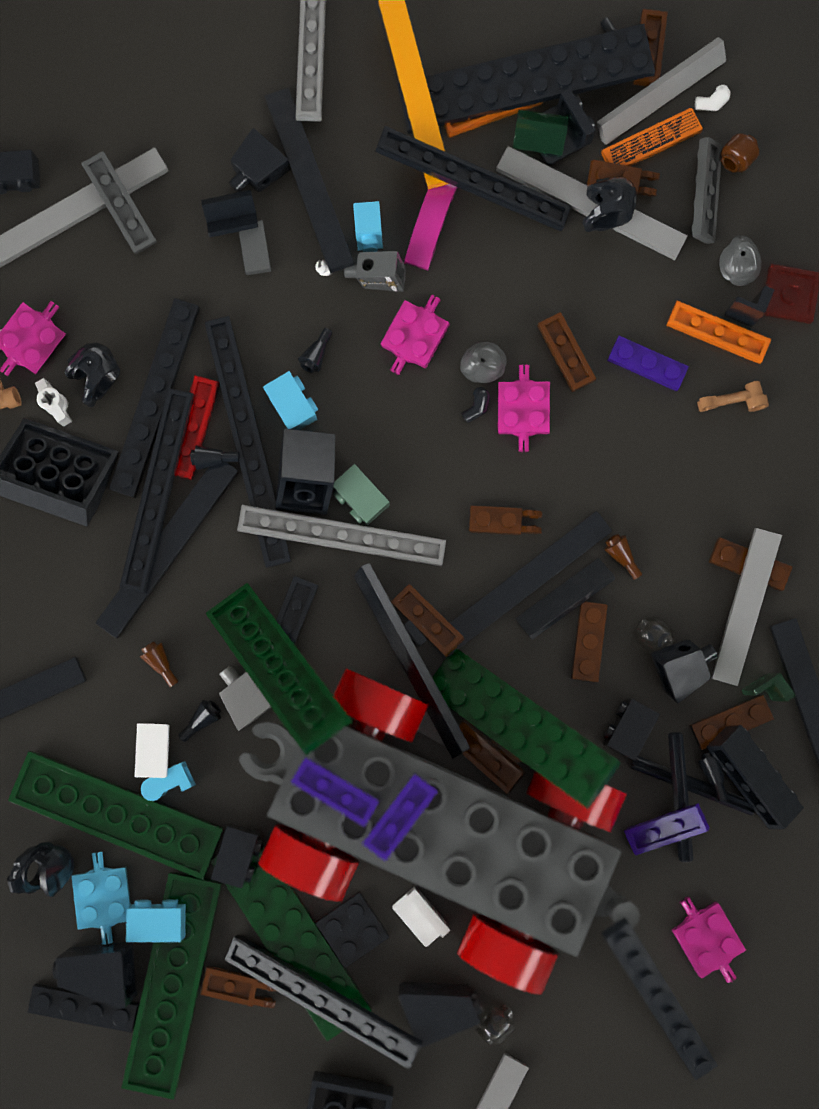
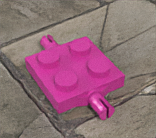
[381,295,450,375]
[0,301,66,376]
[498,365,550,452]
[671,897,746,983]

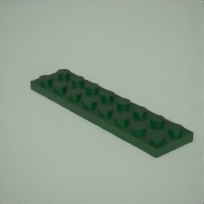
[205,583,352,756]
[432,648,621,809]
[8,751,224,880]
[210,830,372,1041]
[121,872,222,1100]

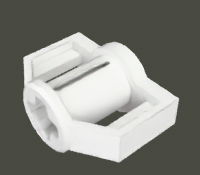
[35,378,72,427]

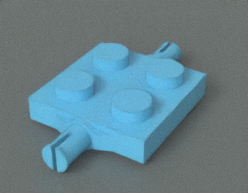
[72,851,131,944]

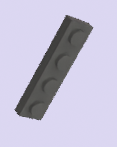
[692,137,722,244]
[81,151,157,255]

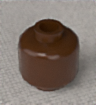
[721,133,759,172]

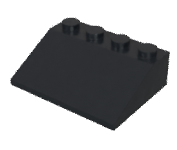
[0,418,119,527]

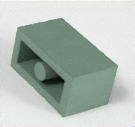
[332,464,390,526]

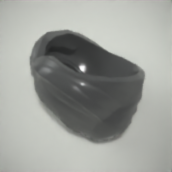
[719,235,761,286]
[460,341,507,383]

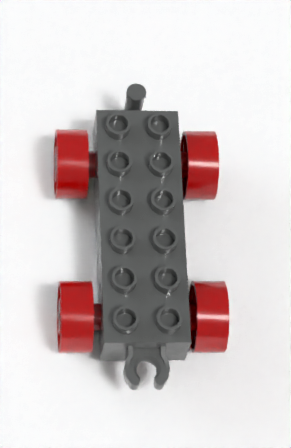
[239,668,640,994]

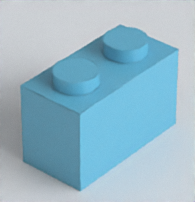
[353,201,383,252]
[263,371,318,430]
[126,900,186,942]

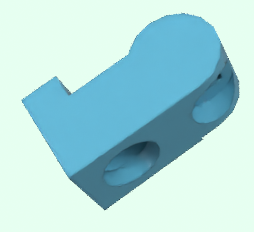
[141,761,196,801]

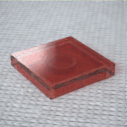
[764,264,819,324]

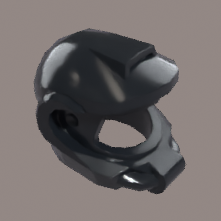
[582,177,637,232]
[64,342,120,407]
[7,842,74,897]

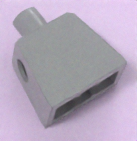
[219,665,271,731]

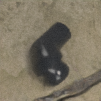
[461,387,490,424]

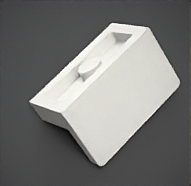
[135,723,170,778]
[392,885,450,947]

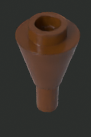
[604,534,642,580]
[140,641,178,687]

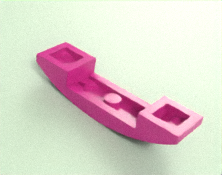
[404,184,457,271]

